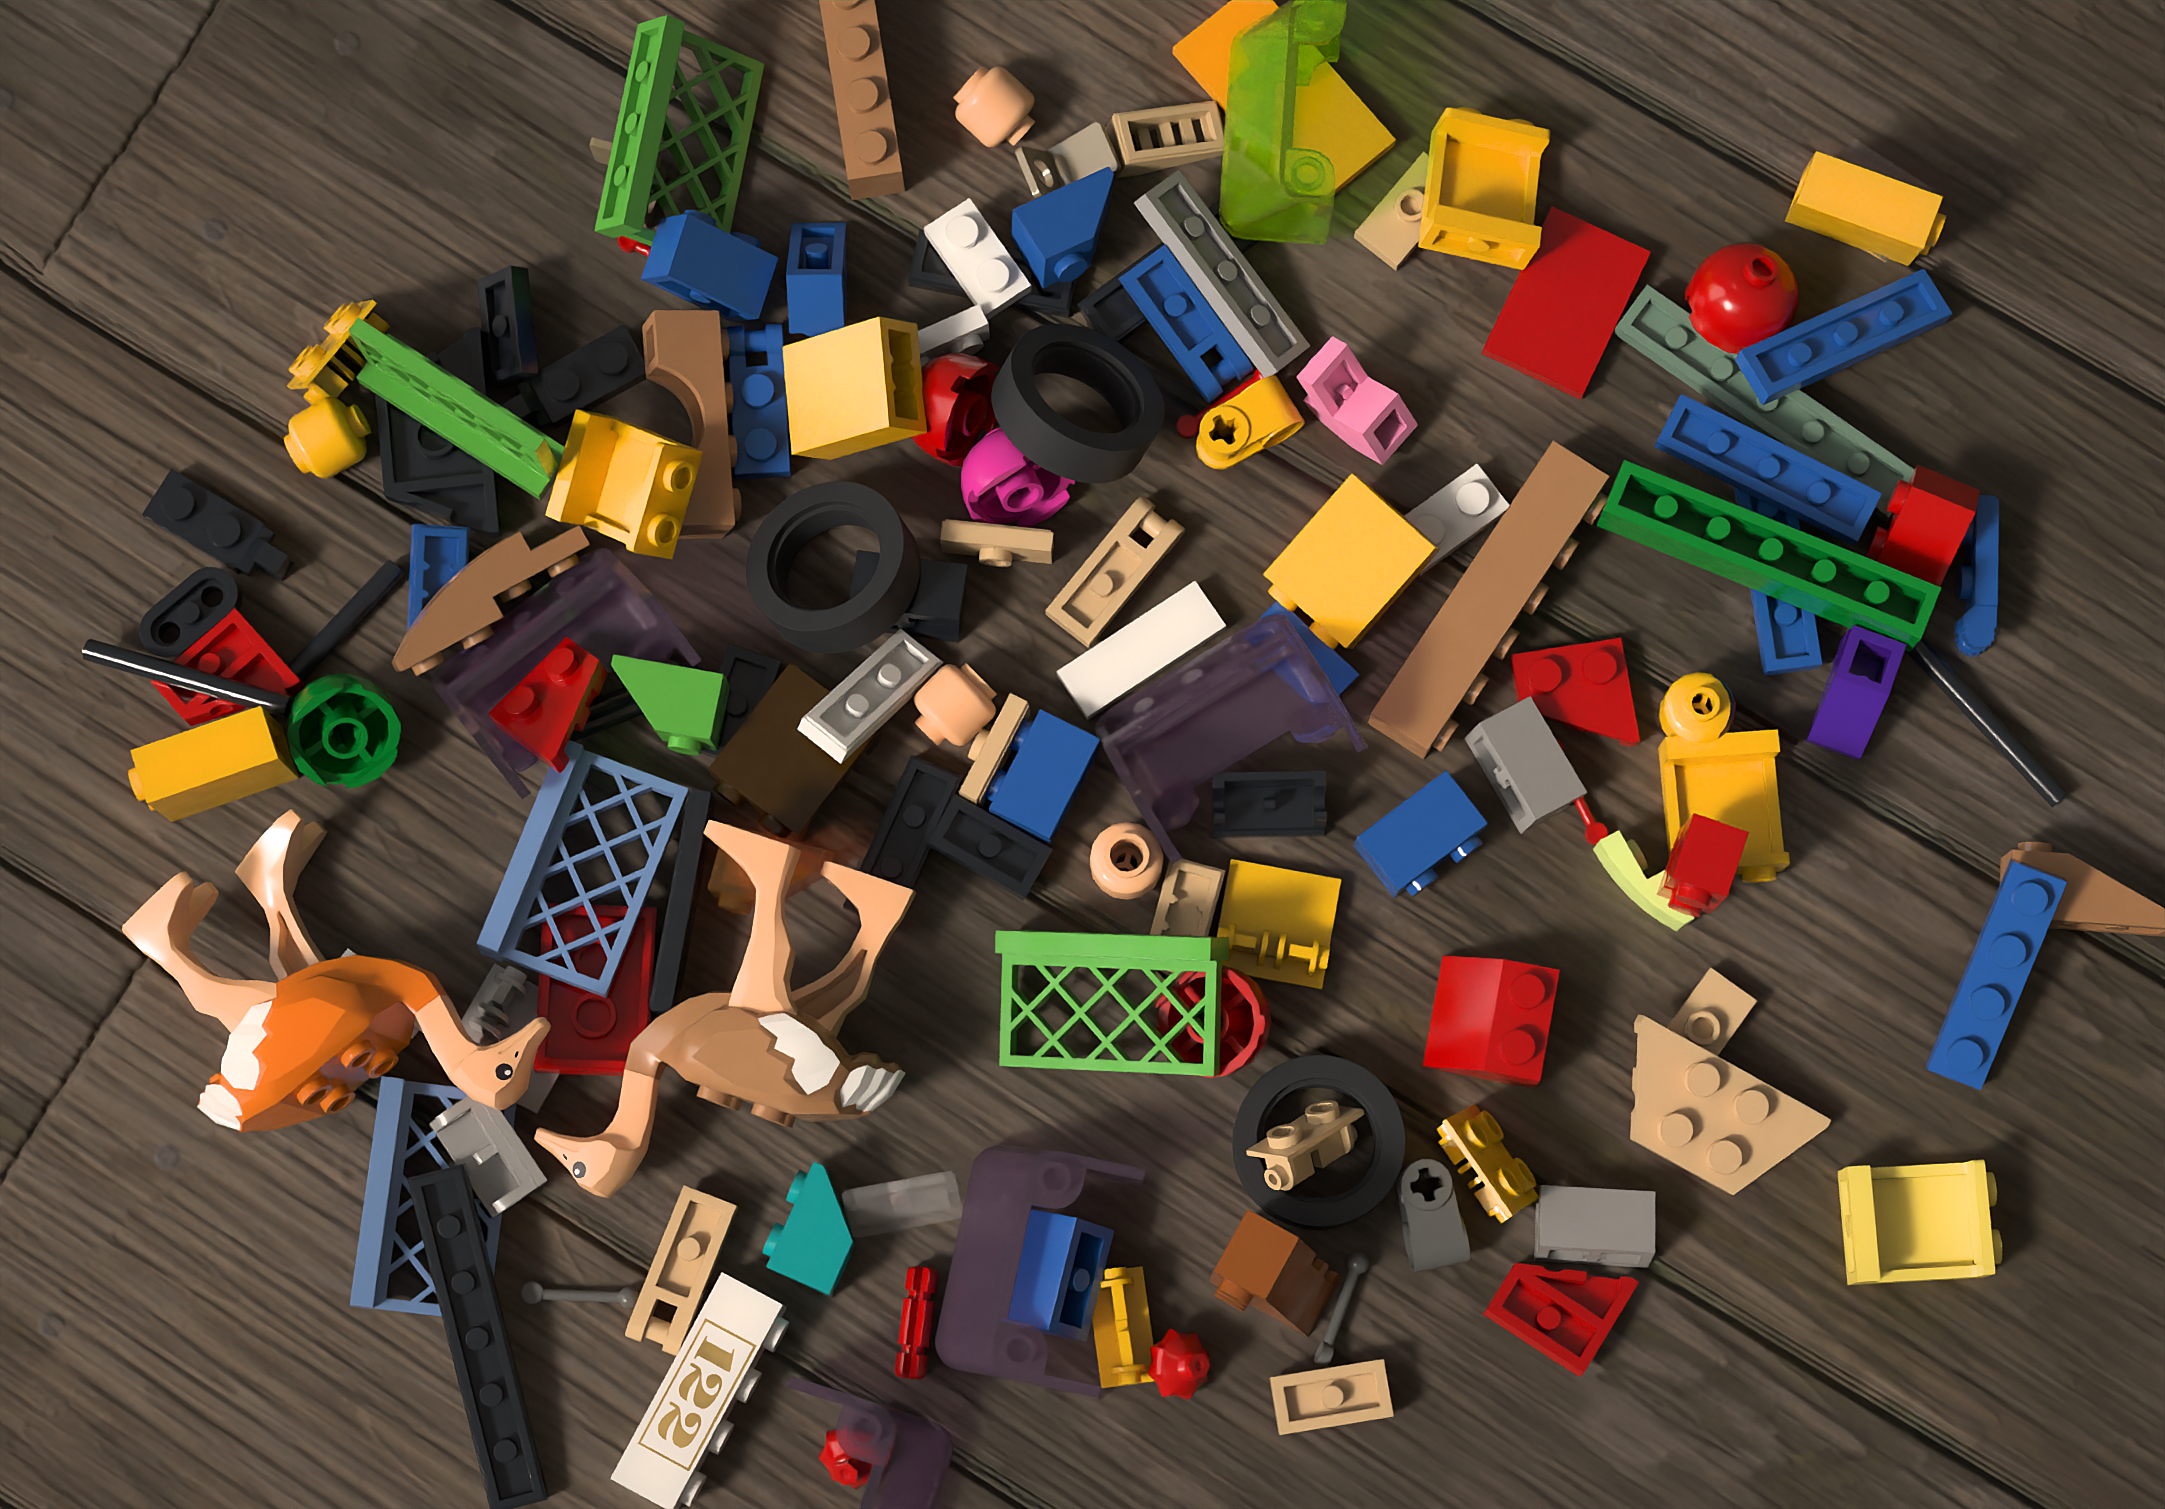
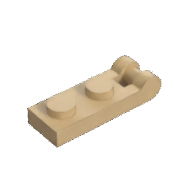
[1046,495,1186,648]
[625,1185,738,1356]

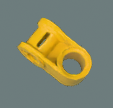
[1196,375,1305,470]

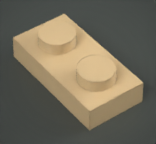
[1269,1359,1394,1435]

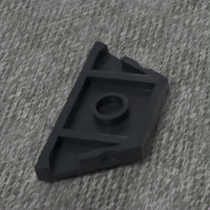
[375,327,502,538]

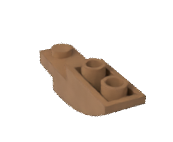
[391,525,590,676]

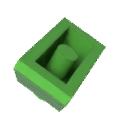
[611,654,730,755]

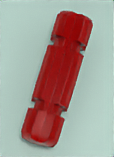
[895,1266,938,1380]

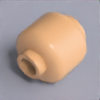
[953,66,1035,147]
[914,663,997,746]
[1090,822,1164,900]

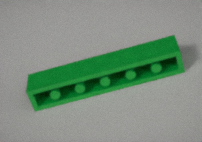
[1596,460,1941,652]

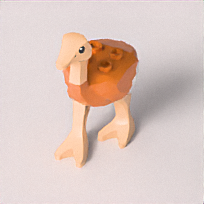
[122,809,551,1133]

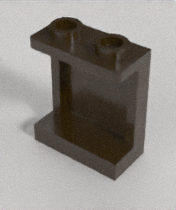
[708,662,882,843]

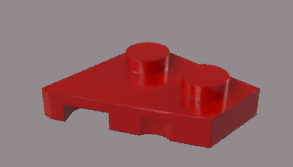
[150,607,306,726]
[488,637,608,773]

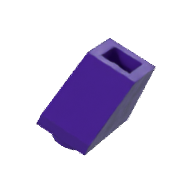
[1806,625,1907,760]

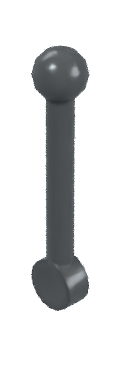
[1314,1251,1369,1367]
[521,1282,640,1309]

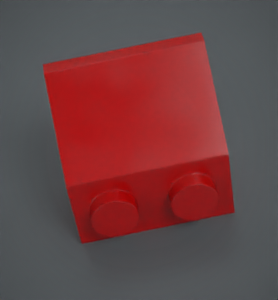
[1422,956,1560,1089]

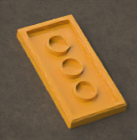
[1172,0,1396,212]

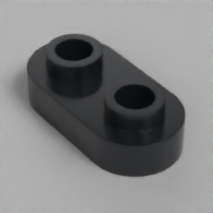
[139,567,242,662]

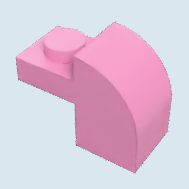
[1297,336,1418,465]

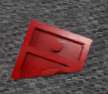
[1510,638,1640,747]
[1483,1263,1639,1377]

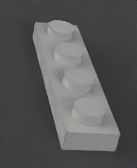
[1134,170,1310,378]

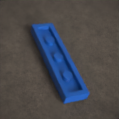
[1735,269,1952,405]
[1654,394,1882,546]
[1733,487,1822,676]
[1926,858,2067,1090]

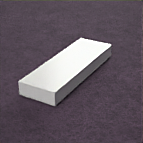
[1057,581,1226,720]
[798,629,943,764]

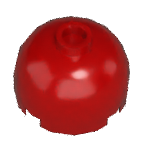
[1685,242,1799,354]
[911,353,1001,467]
[1155,965,1272,1078]

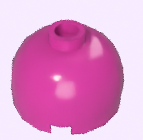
[961,428,1075,528]

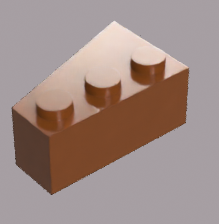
[1209,1209,1341,1337]

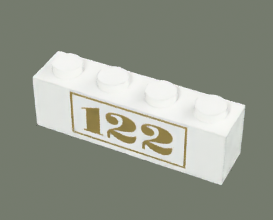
[610,1272,789,1509]

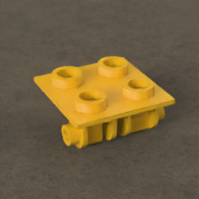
[287,300,390,405]
[1217,859,1341,990]
[1436,1104,1539,1223]

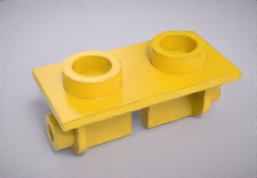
[1092,1266,1154,1388]

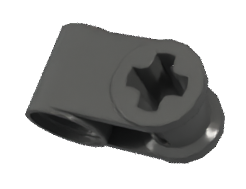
[1395,1159,1470,1273]

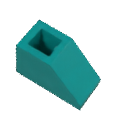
[762,1161,856,1298]

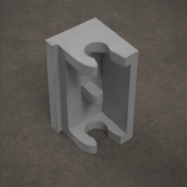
[1465,697,1587,834]
[429,1096,547,1219]
[1534,1185,1656,1268]

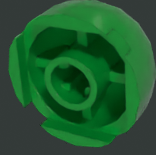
[286,673,401,788]

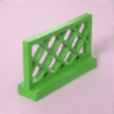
[595,15,764,246]
[349,318,565,501]
[995,930,1229,1076]

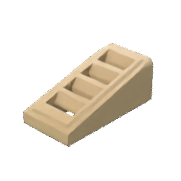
[1105,100,1229,178]

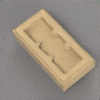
[1354,151,1429,271]
[940,519,1054,567]
[959,693,1030,808]
[1150,856,1225,974]
[1667,968,1757,1056]

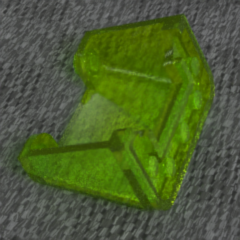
[1219,0,1347,245]

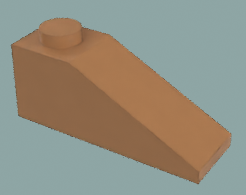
[2000,842,2165,937]

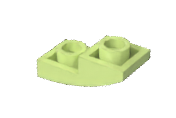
[1593,830,1695,931]

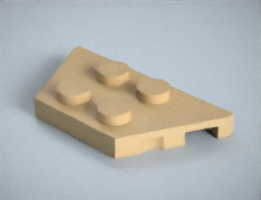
[1630,1014,1831,1195]

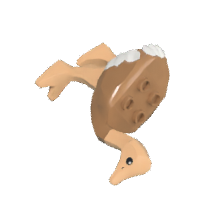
[534,820,916,1198]

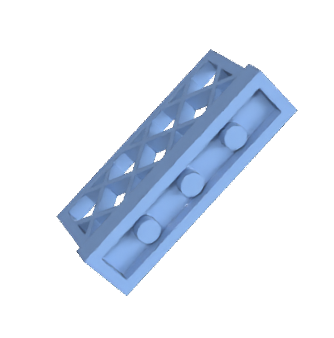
[477,740,689,998]
[350,1076,517,1317]

